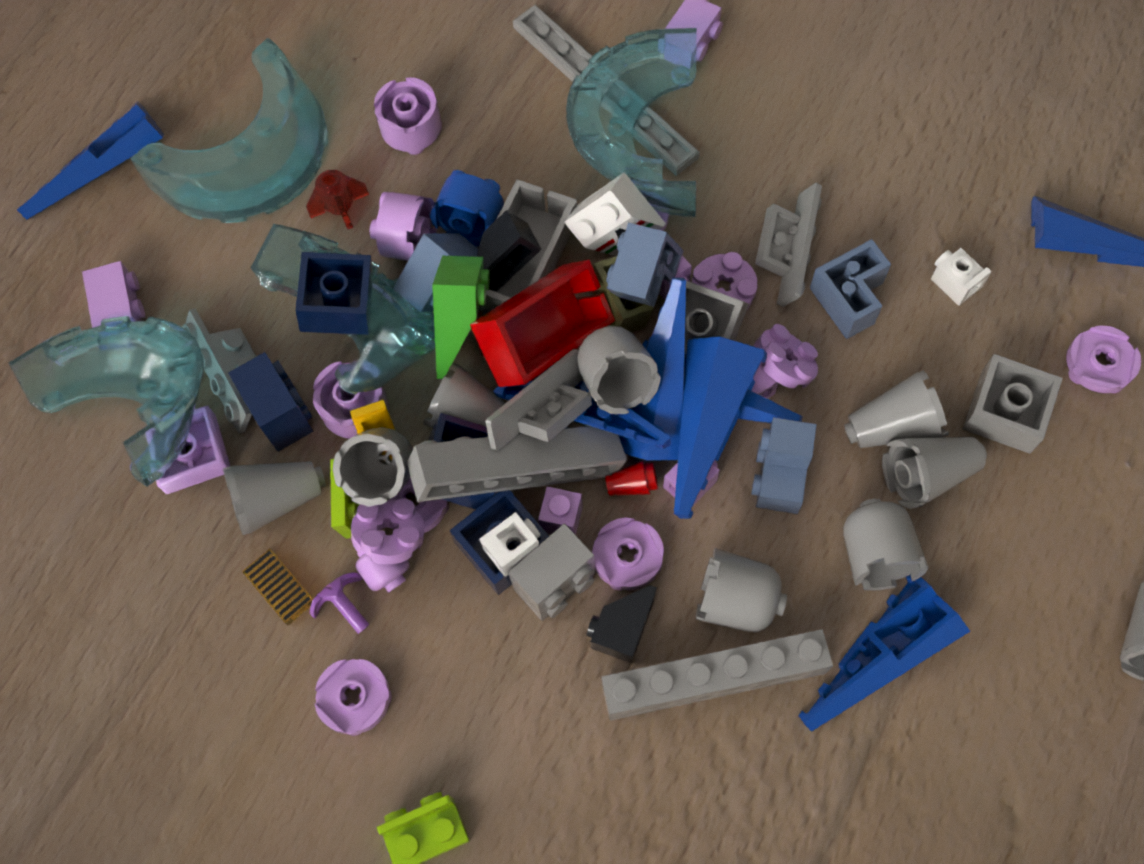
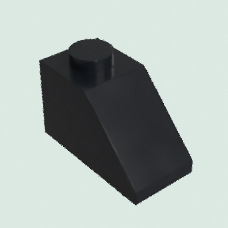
[477,210,542,292]
[586,585,657,663]

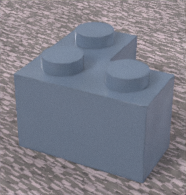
[606,222,683,307]
[393,233,478,312]
[810,239,891,339]
[751,417,817,514]

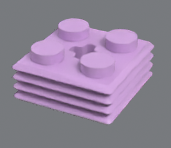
[143,406,230,494]

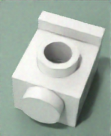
[931,248,992,306]
[480,512,541,577]

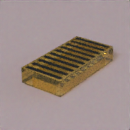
[242,548,313,626]

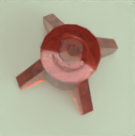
[306,170,369,230]

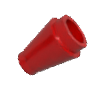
[605,461,659,496]

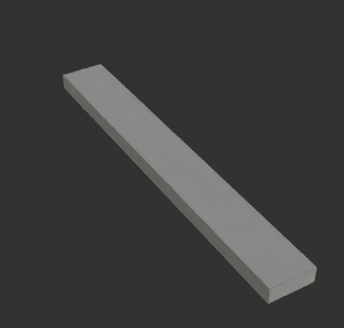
[513,5,700,176]

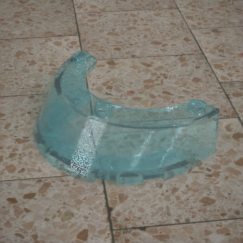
[566,28,697,217]
[130,38,328,223]
[251,223,435,394]
[8,316,204,487]

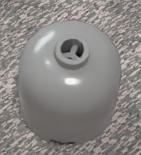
[577,326,661,415]
[332,427,413,506]
[843,499,928,590]
[695,548,787,633]

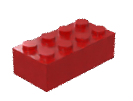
[470,259,615,387]

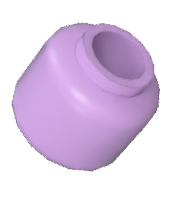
[355,551,409,593]

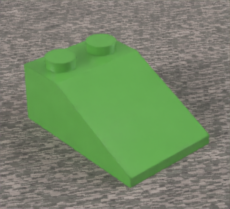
[432,255,490,379]

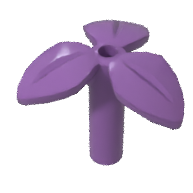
[310,573,370,634]

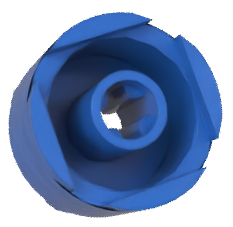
[430,170,504,247]

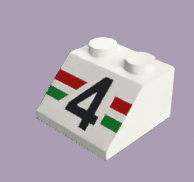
[564,172,666,256]

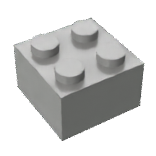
[684,281,749,354]
[962,354,1063,454]
[508,523,595,621]

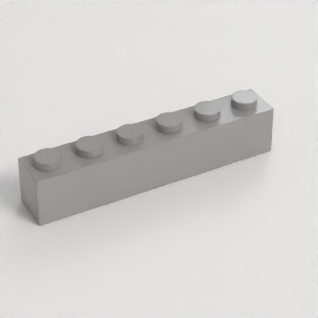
[407,425,627,502]
[601,629,833,721]

